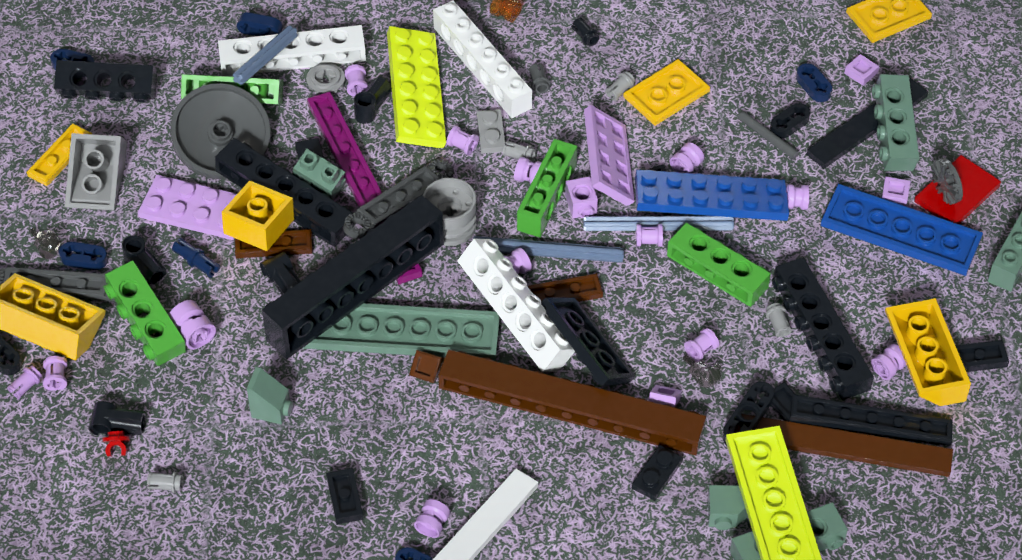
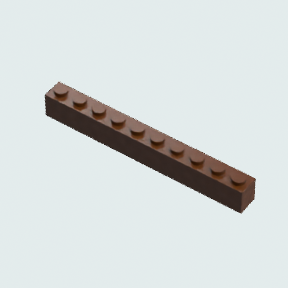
[438,349,706,456]

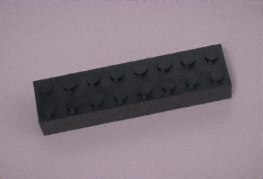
[262,195,444,360]

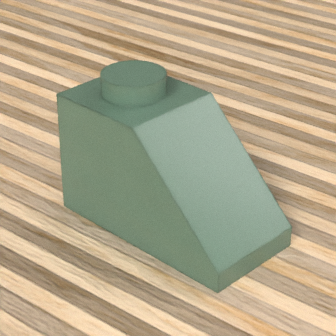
[247,367,293,425]
[707,485,748,530]

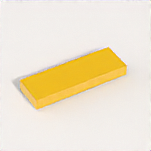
[27,123,92,186]

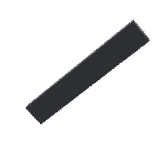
[806,78,928,169]
[790,394,953,446]

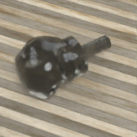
[29,228,62,260]
[683,355,722,388]

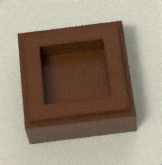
[409,350,443,383]

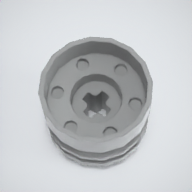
[423,178,476,246]

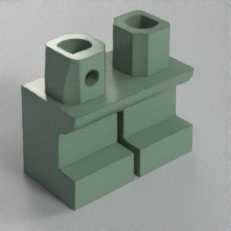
[292,149,346,200]

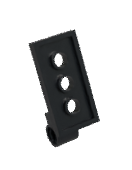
[541,297,636,386]

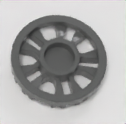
[931,158,963,205]

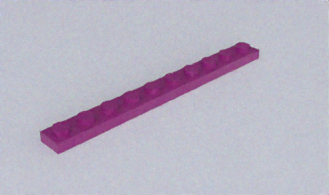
[307,92,422,285]

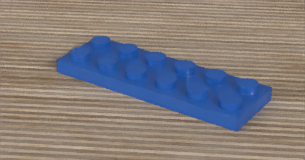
[635,170,789,221]
[821,184,983,276]

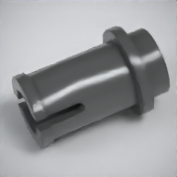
[529,63,550,94]

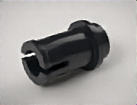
[571,18,599,46]

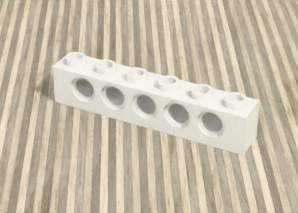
[433,0,532,118]
[218,25,366,76]
[458,239,575,372]

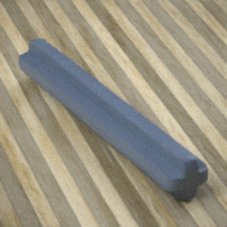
[233,26,298,85]

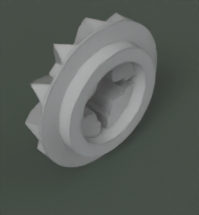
[306,63,345,95]

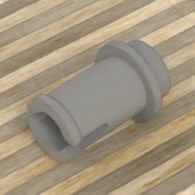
[605,71,635,101]
[503,141,536,162]
[765,303,792,337]
[147,472,184,493]

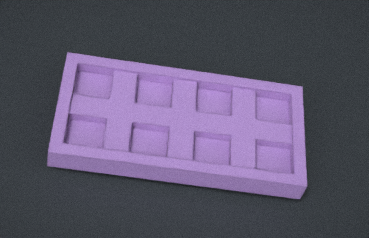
[584,105,635,206]
[138,175,237,240]

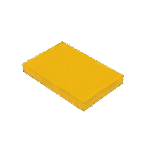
[846,0,932,43]
[623,59,710,126]

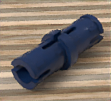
[172,238,220,278]

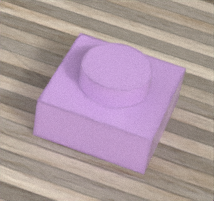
[844,54,879,86]
[882,177,910,206]
[649,385,682,408]

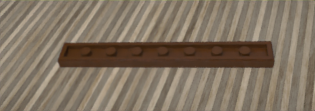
[735,414,953,477]

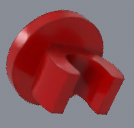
[102,431,130,457]

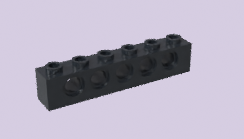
[215,138,354,247]
[772,257,874,400]

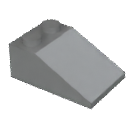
[64,133,127,211]

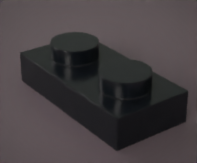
[955,340,1009,372]
[631,445,683,501]
[326,468,364,525]

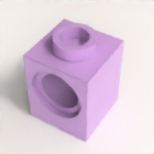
[565,177,598,218]

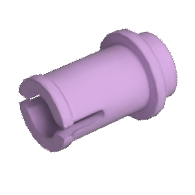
[7,366,42,399]

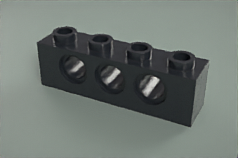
[54,60,158,103]

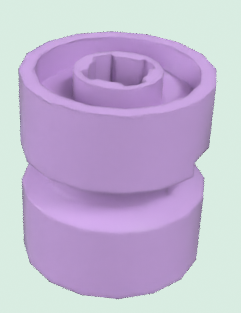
[169,300,216,350]

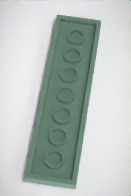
[302,303,500,361]

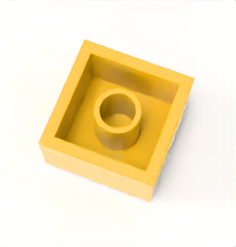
[222,181,294,251]

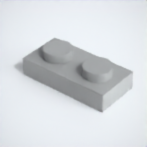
[477,109,505,154]

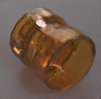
[490,0,522,23]

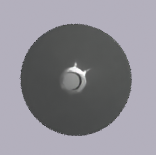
[170,84,271,180]

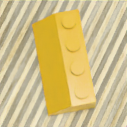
[0,273,106,361]
[885,298,971,406]

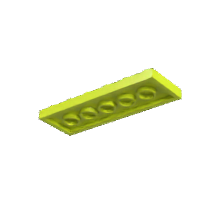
[387,26,446,148]
[725,426,822,560]

